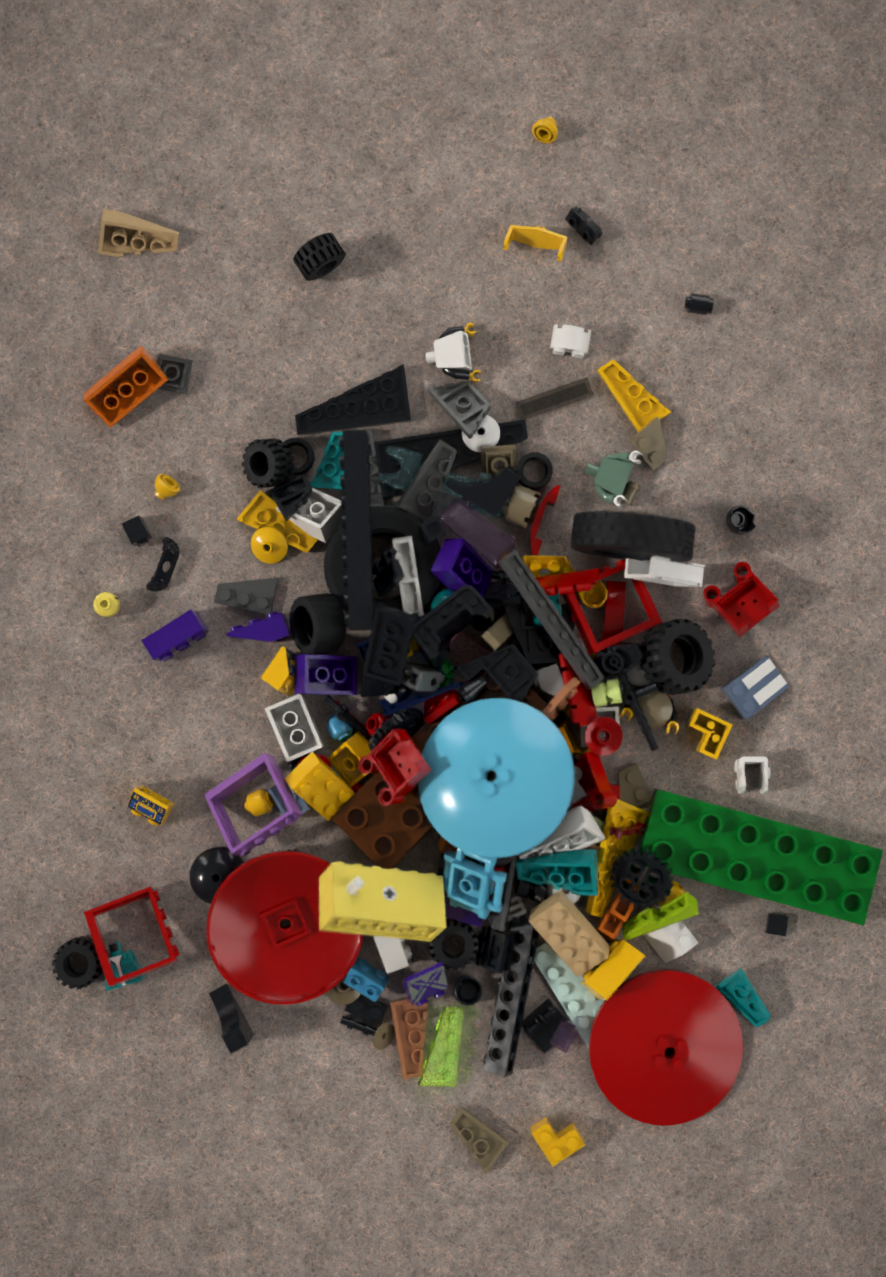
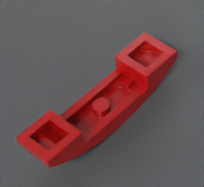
[529,485,561,556]
[601,581,626,651]

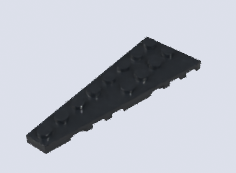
[374,419,528,498]

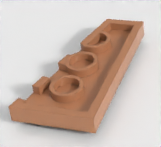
[390,998,428,1080]

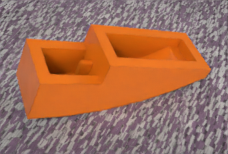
[595,879,644,941]

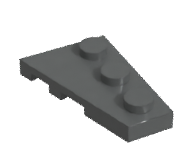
[214,578,279,614]

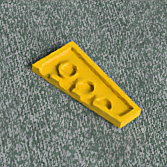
[597,359,671,432]
[236,490,319,554]

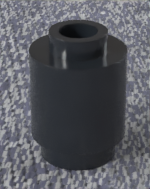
[684,293,714,315]

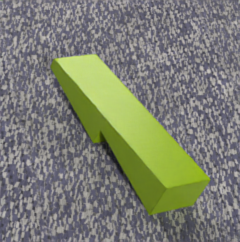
[622,892,699,940]

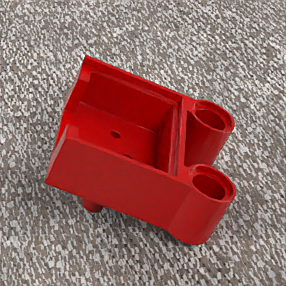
[703,562,779,637]
[358,729,431,805]
[567,752,617,812]

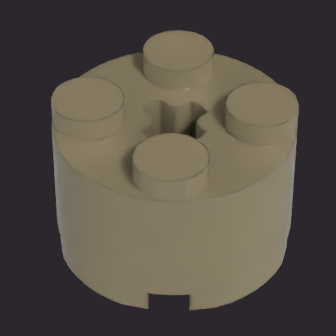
[502,485,541,529]

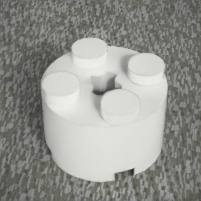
[550,324,591,359]

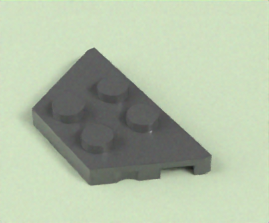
[427,380,491,439]

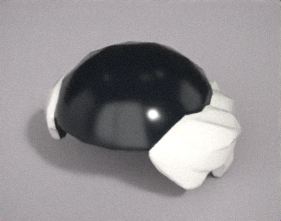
[384,683,411,704]

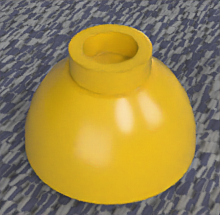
[532,117,558,144]
[155,474,180,500]

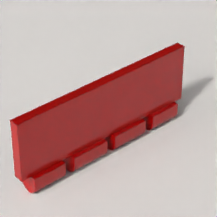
[536,568,600,596]
[558,654,597,727]

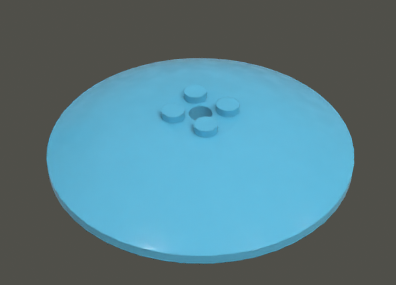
[418,698,574,858]

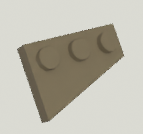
[450,1106,509,1174]

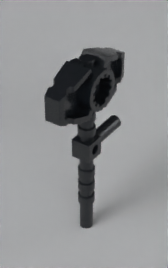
[592,643,659,751]

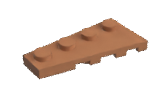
[541,677,581,721]

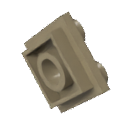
[481,444,516,480]

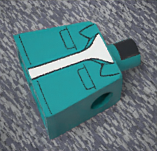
[104,941,146,991]

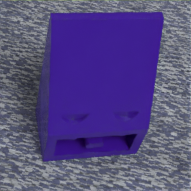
[226,611,292,643]

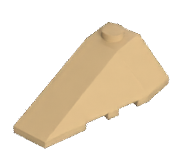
[98,209,179,257]

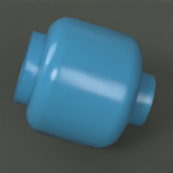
[326,713,354,742]

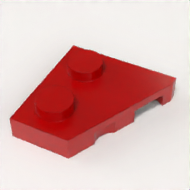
[424,689,459,725]

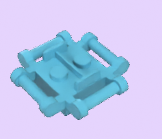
[443,848,507,920]

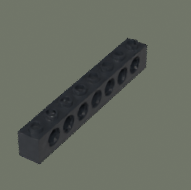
[483,916,539,1077]

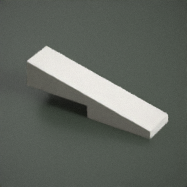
[392,536,424,616]

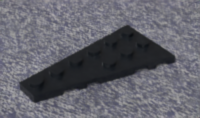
[295,364,411,436]

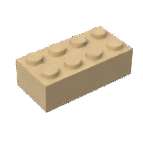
[529,890,609,977]

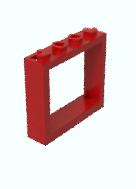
[562,558,662,655]
[84,886,180,988]

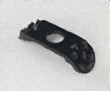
[146,537,180,592]

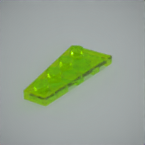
[418,1007,464,1087]

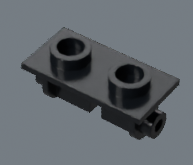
[565,206,603,245]

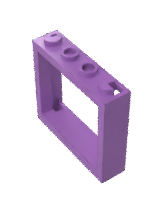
[204,753,303,856]

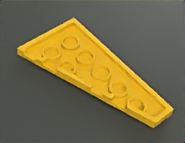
[585,799,649,918]

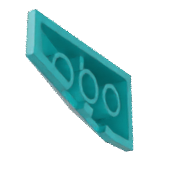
[516,849,598,896]

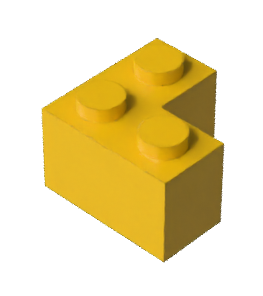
[686,708,733,760]
[530,1117,585,1167]

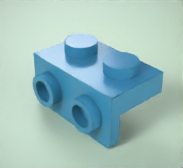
[343,957,390,1002]

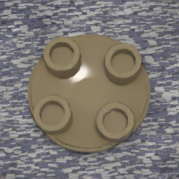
[635,690,672,728]

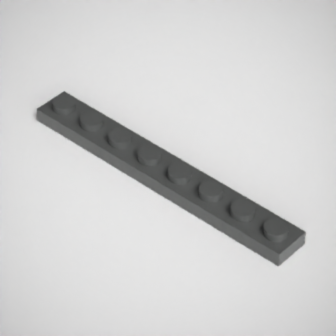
[499,550,604,690]

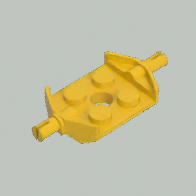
[522,555,575,578]

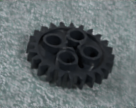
[368,707,425,751]
[609,847,674,910]

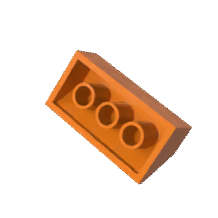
[84,345,168,428]

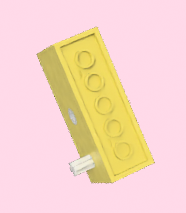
[319,861,446,942]

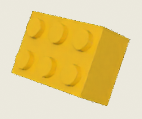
[284,752,355,821]

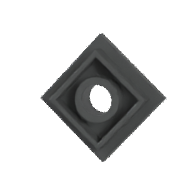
[157,354,193,394]

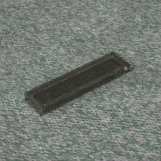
[515,377,594,420]

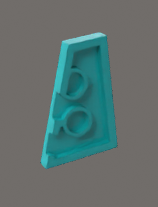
[310,431,344,490]
[715,968,771,1028]

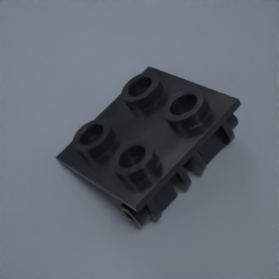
[522,998,574,1053]

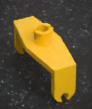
[503,225,567,262]

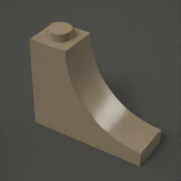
[480,606,527,651]

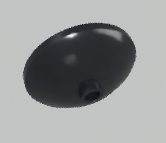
[190,847,244,904]

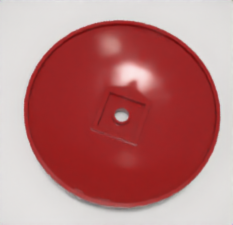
[206,851,364,1005]

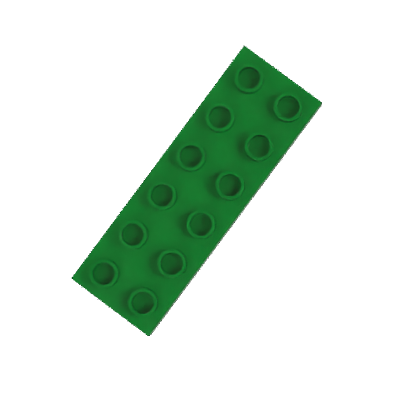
[639,788,883,926]

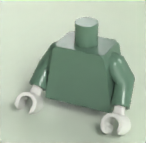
[585,451,643,509]

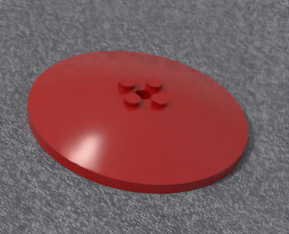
[589,969,743,1126]

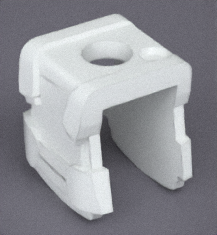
[734,756,771,794]

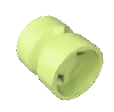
[591,678,623,707]

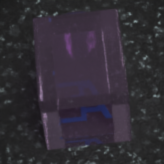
[549,1020,578,1053]

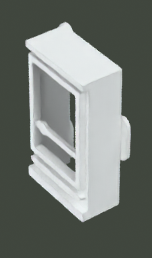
[624,556,705,587]

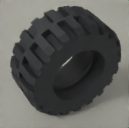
[640,618,715,695]

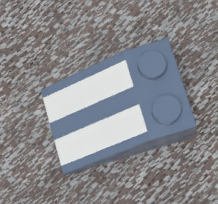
[720,655,789,720]

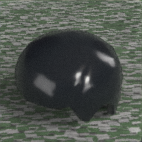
[726,505,756,535]
[453,976,482,1006]

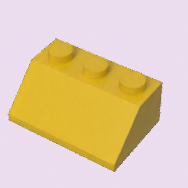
[580,939,645,1000]

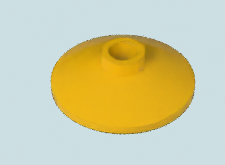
[251,526,288,564]

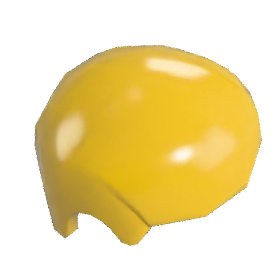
[578,581,607,609]

